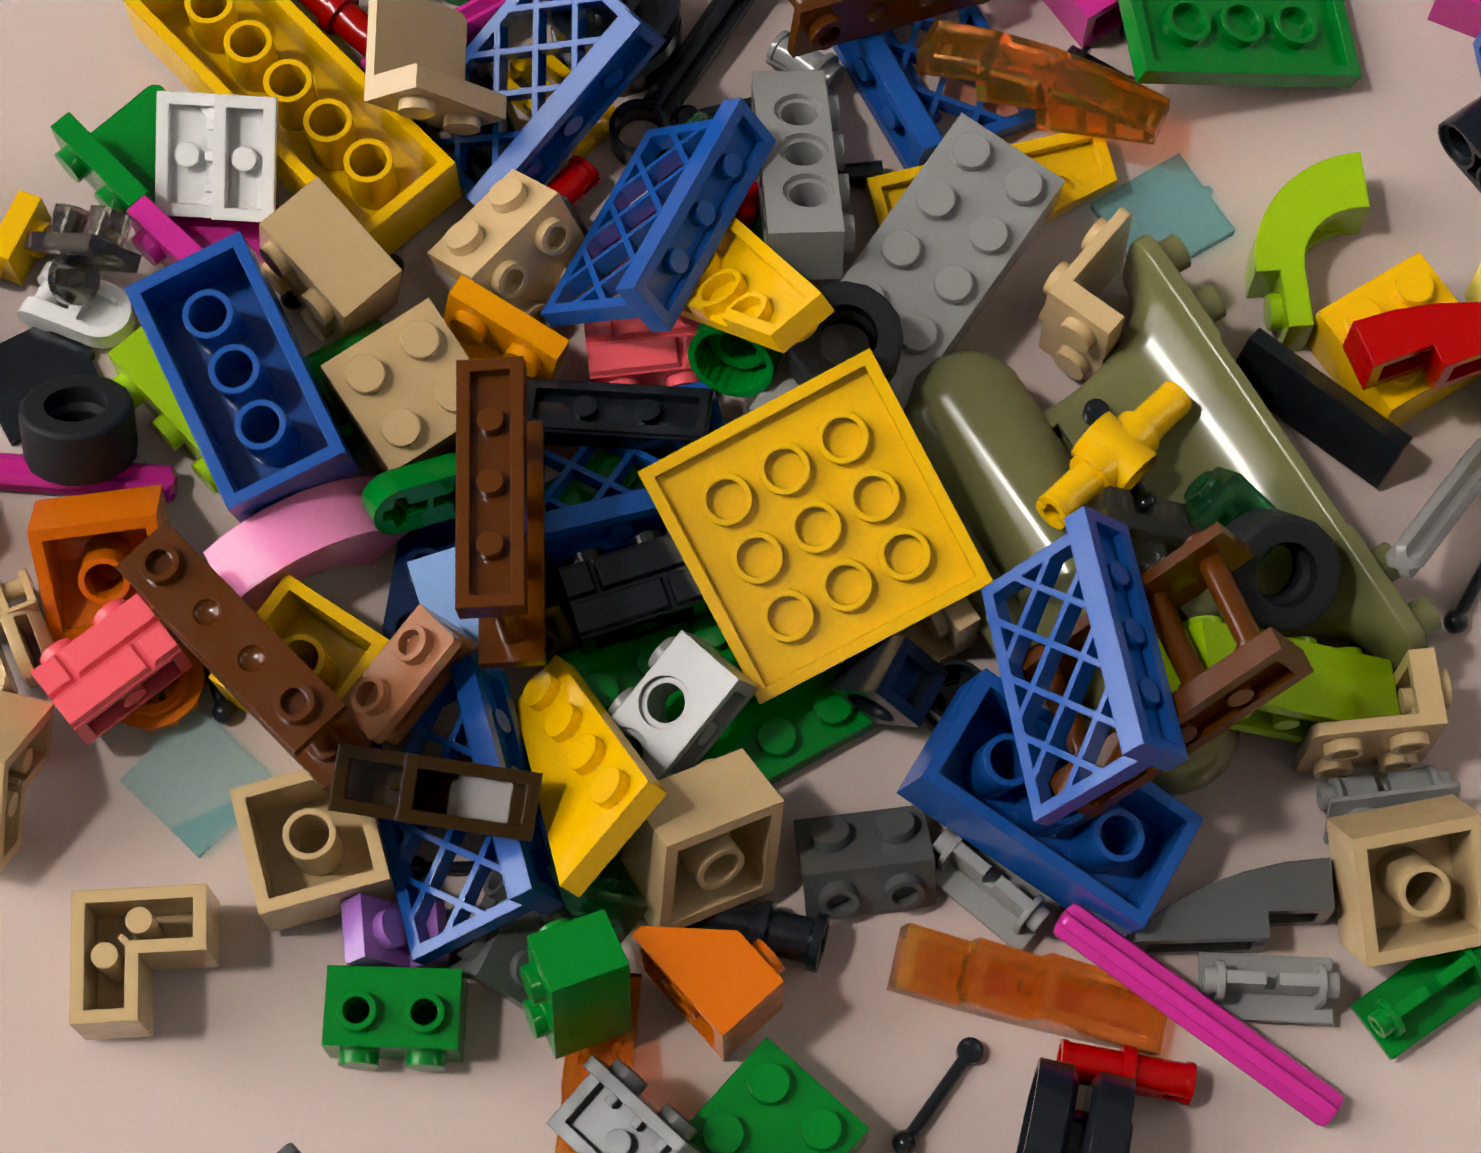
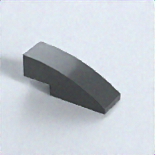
[1129,857,1335,956]

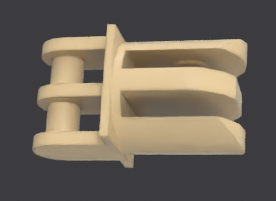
[0,568,54,694]

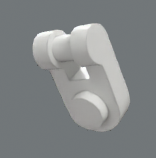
[17,261,135,349]

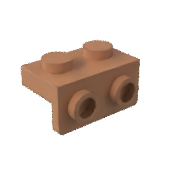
[342,603,478,746]

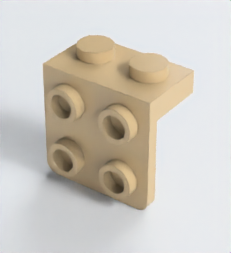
[364,0,507,135]
[427,169,594,330]
[1038,207,1133,381]
[1294,647,1452,779]

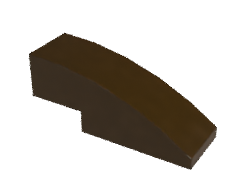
[328,742,543,842]

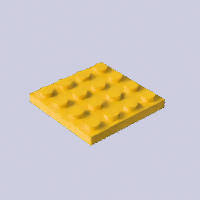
[637,348,993,704]

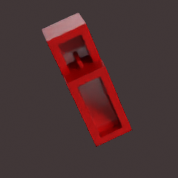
[1342,302,1481,391]

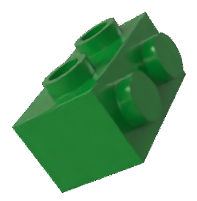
[520,909,631,1059]
[321,965,468,1072]

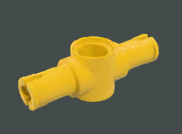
[1036,381,1192,530]

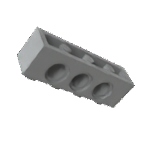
[751,70,855,280]
[587,630,759,891]

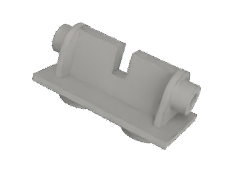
[1316,765,1461,844]
[932,828,1061,954]
[1198,952,1340,1025]

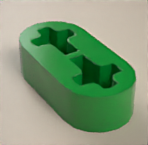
[361,453,456,535]

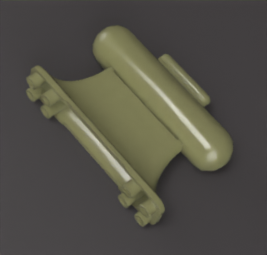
[904,234,1442,796]

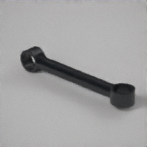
[609,0,755,166]

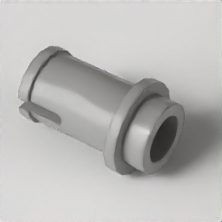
[766,30,845,95]

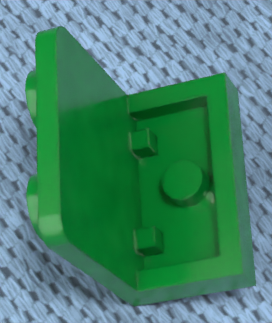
[50,85,166,229]

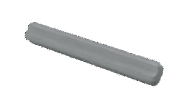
[1386,438,1481,578]

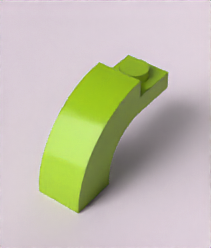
[1245,152,1370,351]

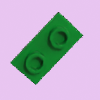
[1350,946,1481,1061]

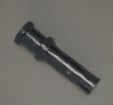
[625,897,830,973]

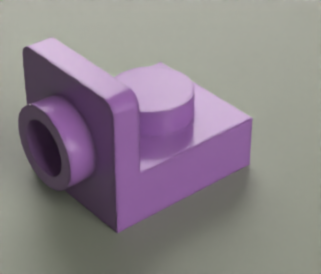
[340,893,449,968]

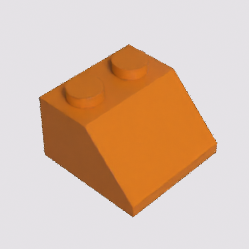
[27,484,170,643]
[631,926,785,1061]

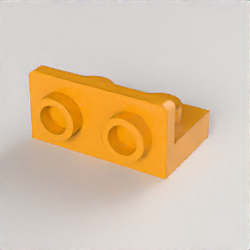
[443,274,570,380]

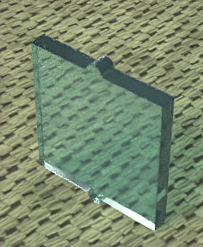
[1090,153,1235,259]
[119,707,272,858]

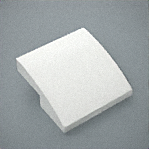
[155,90,278,222]

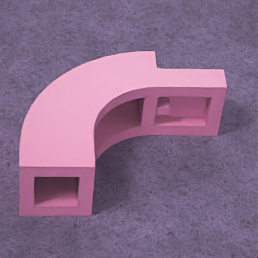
[203,476,409,613]

